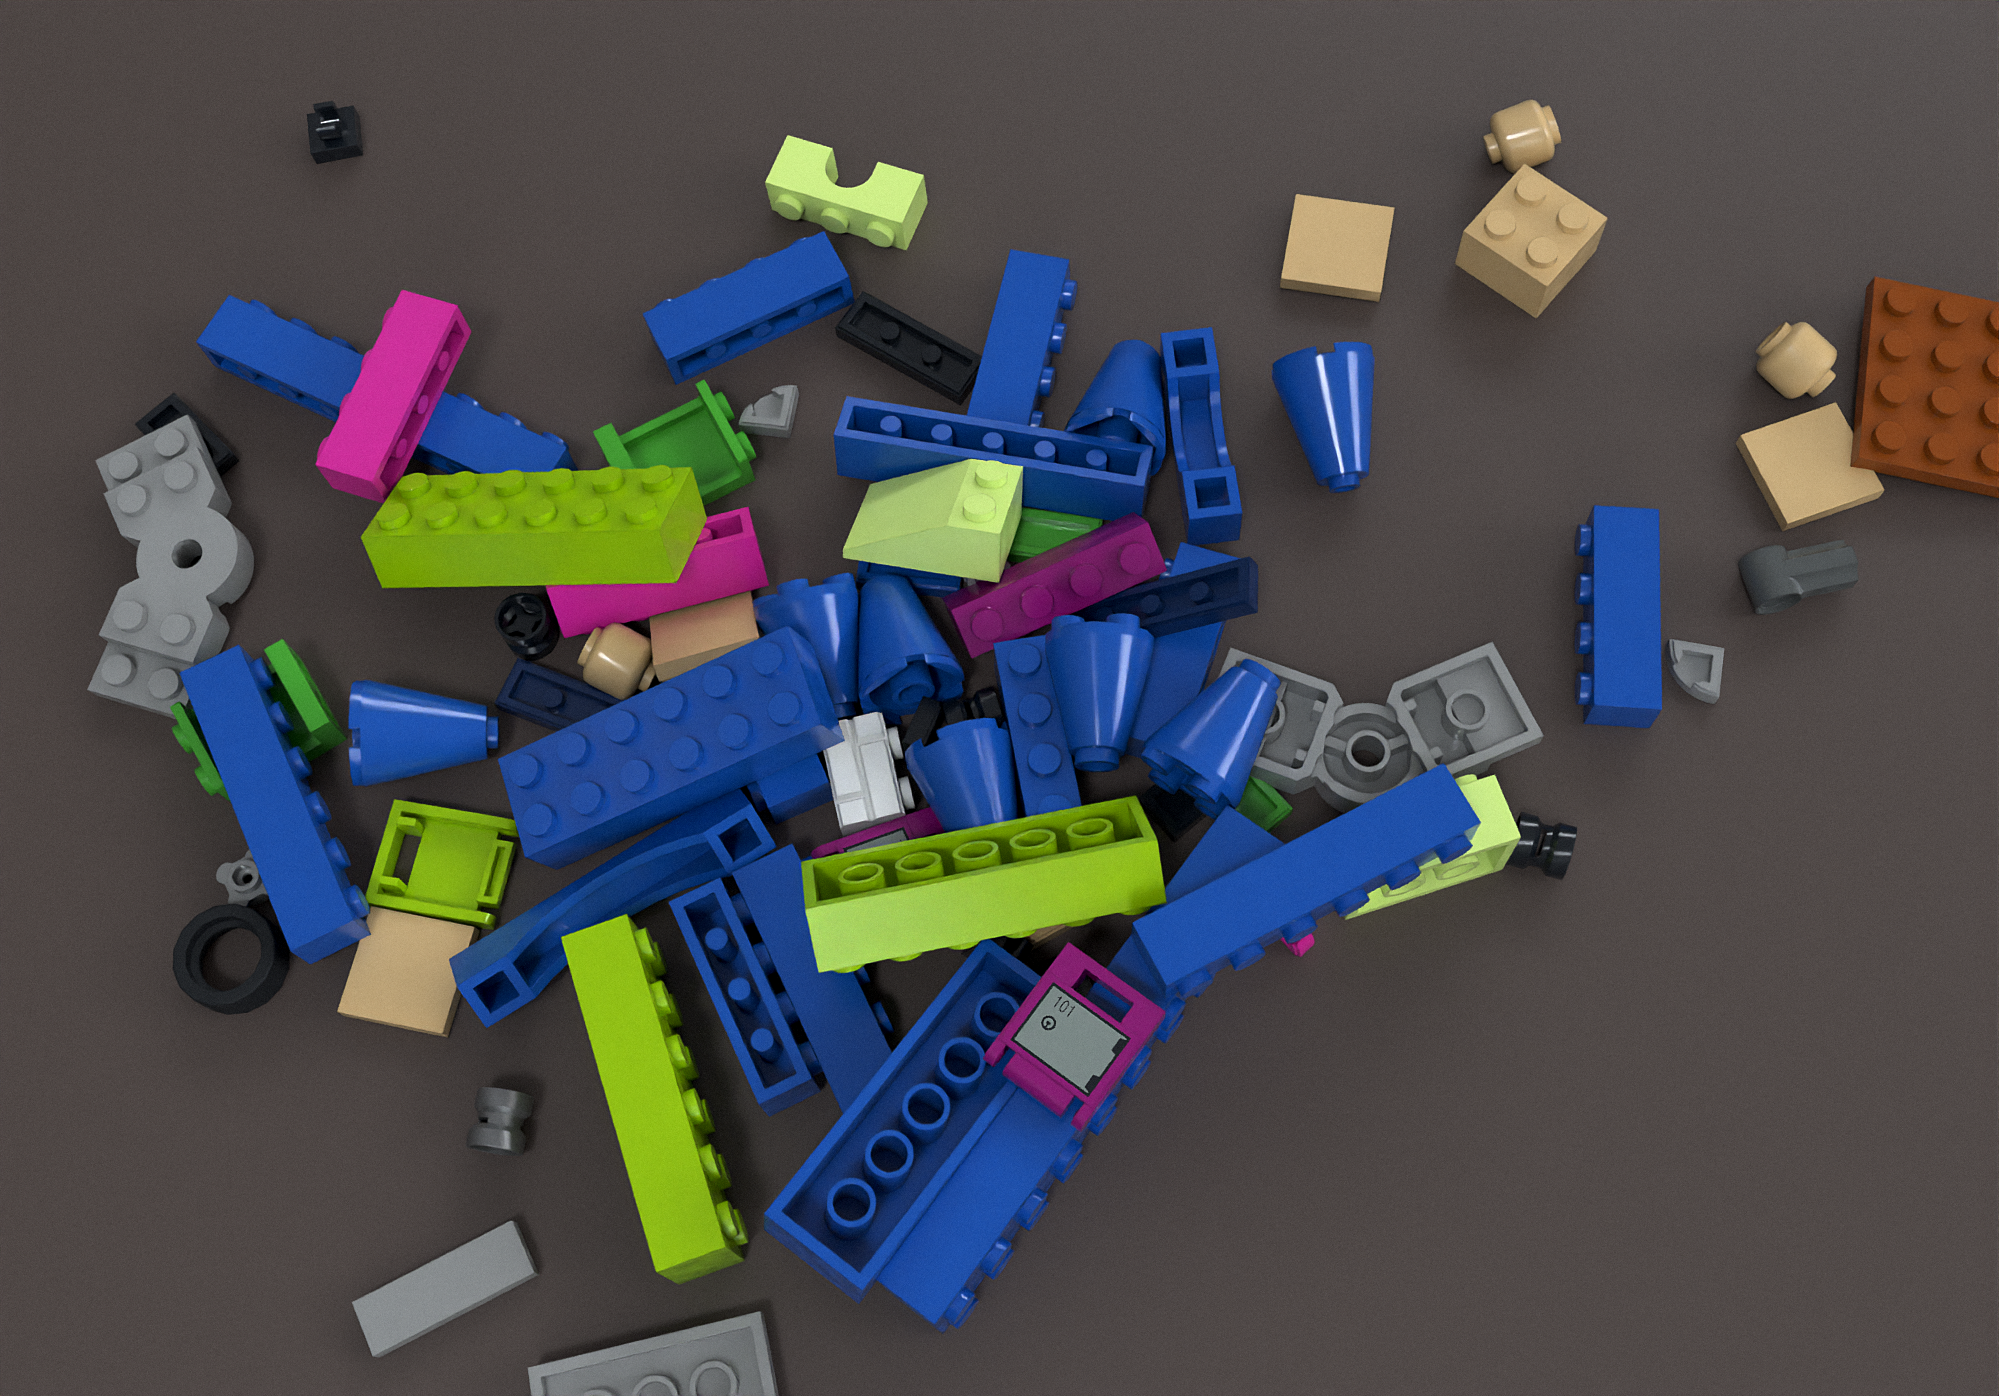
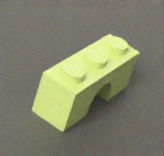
[765,135,928,250]

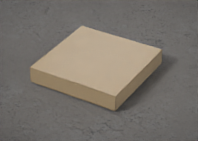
[1280,194,1395,302]
[1736,402,1884,531]
[649,591,761,682]
[337,906,480,1038]

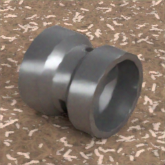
[465,1087,534,1156]

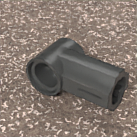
[1738,539,1859,615]

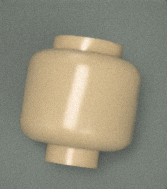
[1483,100,1561,173]
[1755,321,1837,399]
[577,622,657,700]

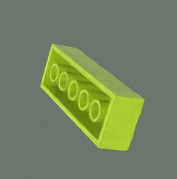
[361,465,707,588]
[801,795,1167,973]
[561,914,749,1285]

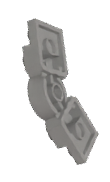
[87,414,254,719]
[1218,642,1544,813]

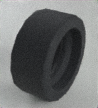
[172,903,290,1015]

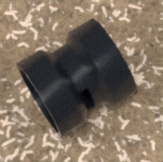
[494,592,559,661]
[940,686,1004,728]
[1506,811,1577,880]

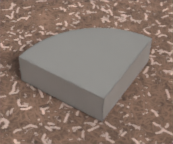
[738,385,799,438]
[1665,639,1724,704]

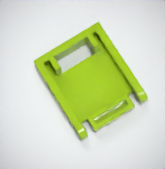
[365,799,519,930]

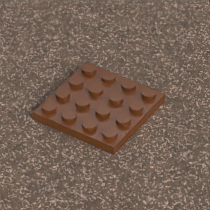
[1850,276,1999,498]

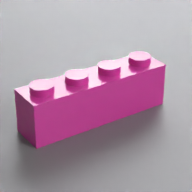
[315,290,472,504]
[546,507,769,638]

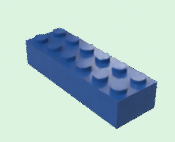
[498,625,845,870]
[764,939,1042,1304]

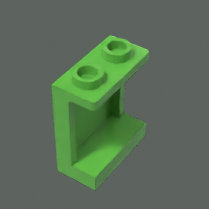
[593,380,757,506]
[170,639,347,803]

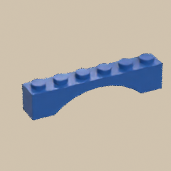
[449,788,777,1029]

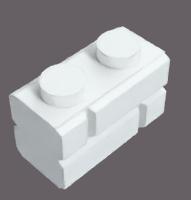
[823,712,915,837]

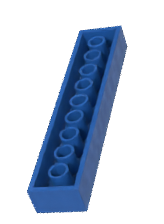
[876,805,1284,1334]

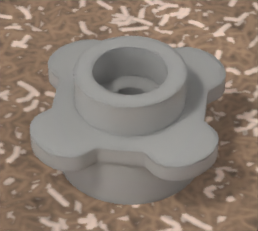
[216,849,269,907]

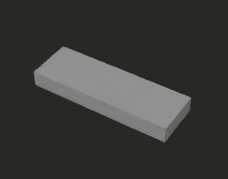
[352,1220,539,1358]

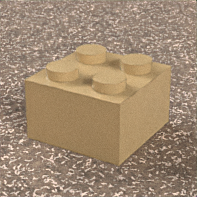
[1455,163,1608,318]

